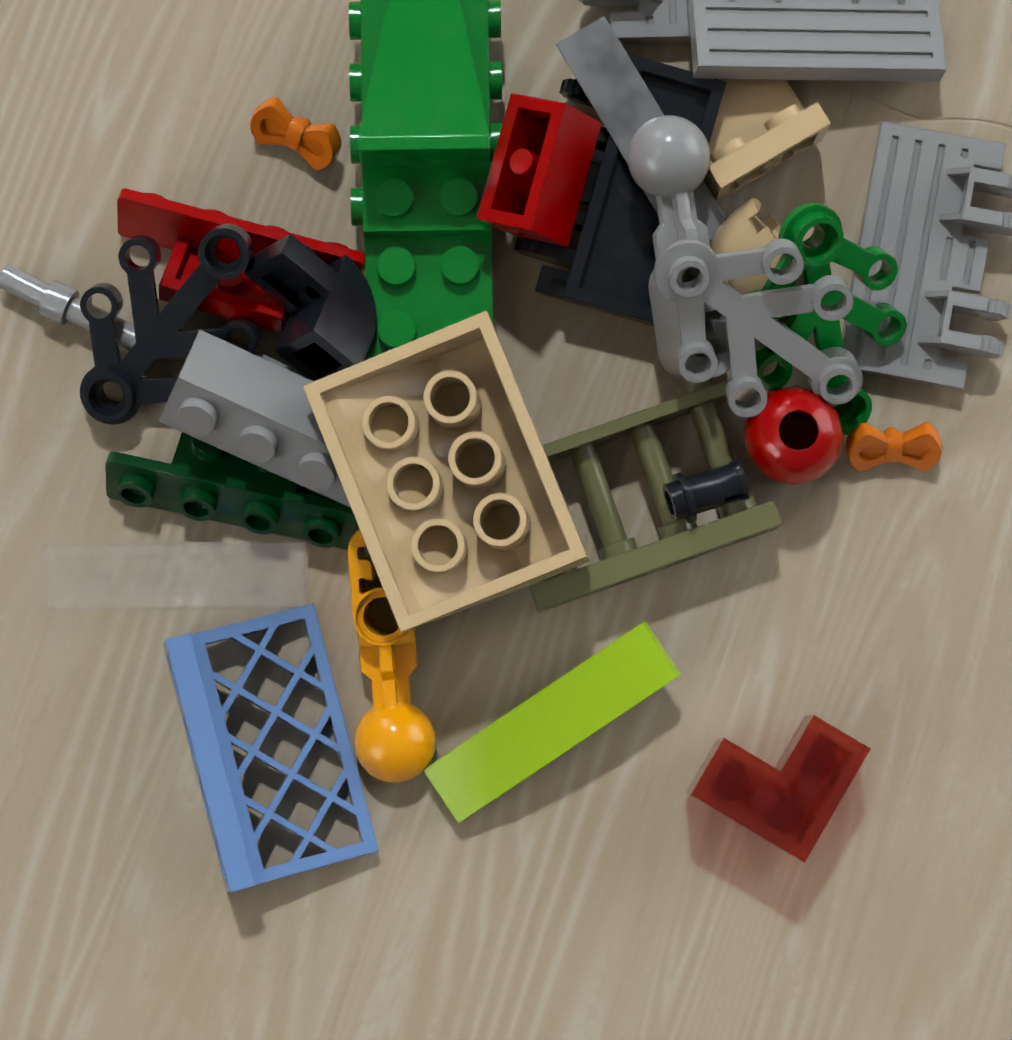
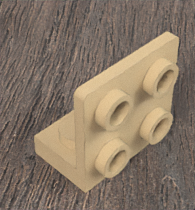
[692,71,831,203]

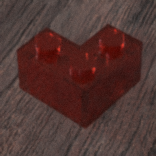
[685,715,871,862]

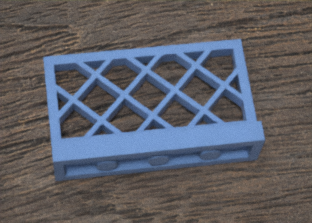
[163,603,379,893]

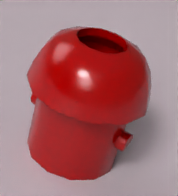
[743,386,844,485]

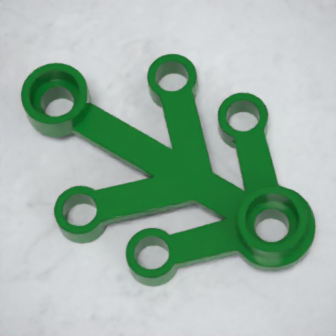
[749,202,907,435]

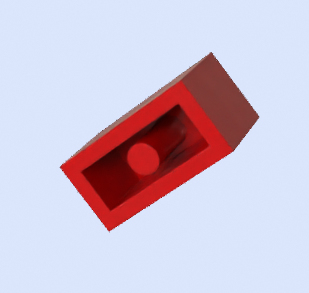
[477,93,602,247]

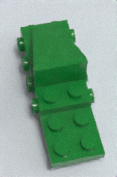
[349,0,503,360]

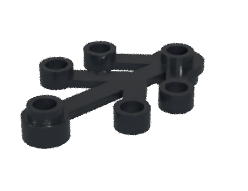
[80,224,261,425]

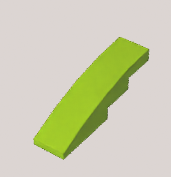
[424,621,681,824]

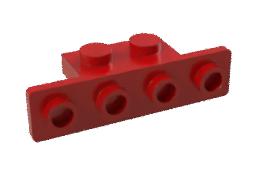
[117,188,366,333]

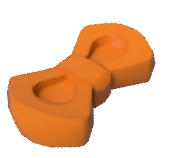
[250,96,342,170]
[845,422,943,472]

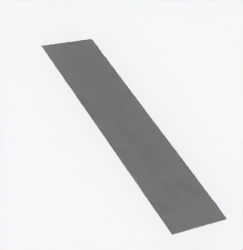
[555,16,727,241]

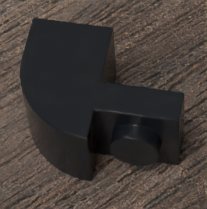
[244,234,377,381]

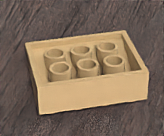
[303,310,590,633]

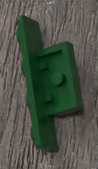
[105,432,357,550]

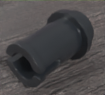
[663,460,750,523]

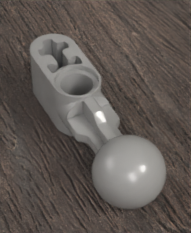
[627,115,730,379]

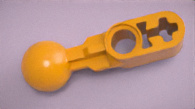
[348,529,436,783]

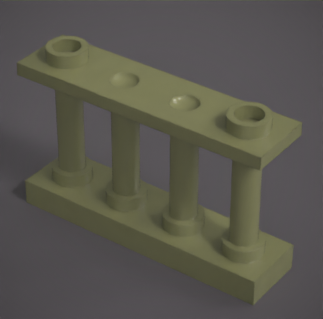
[530,378,782,613]

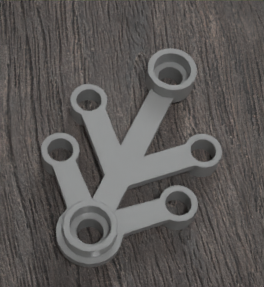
[654,239,863,417]

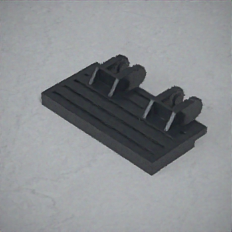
[514,54,727,327]

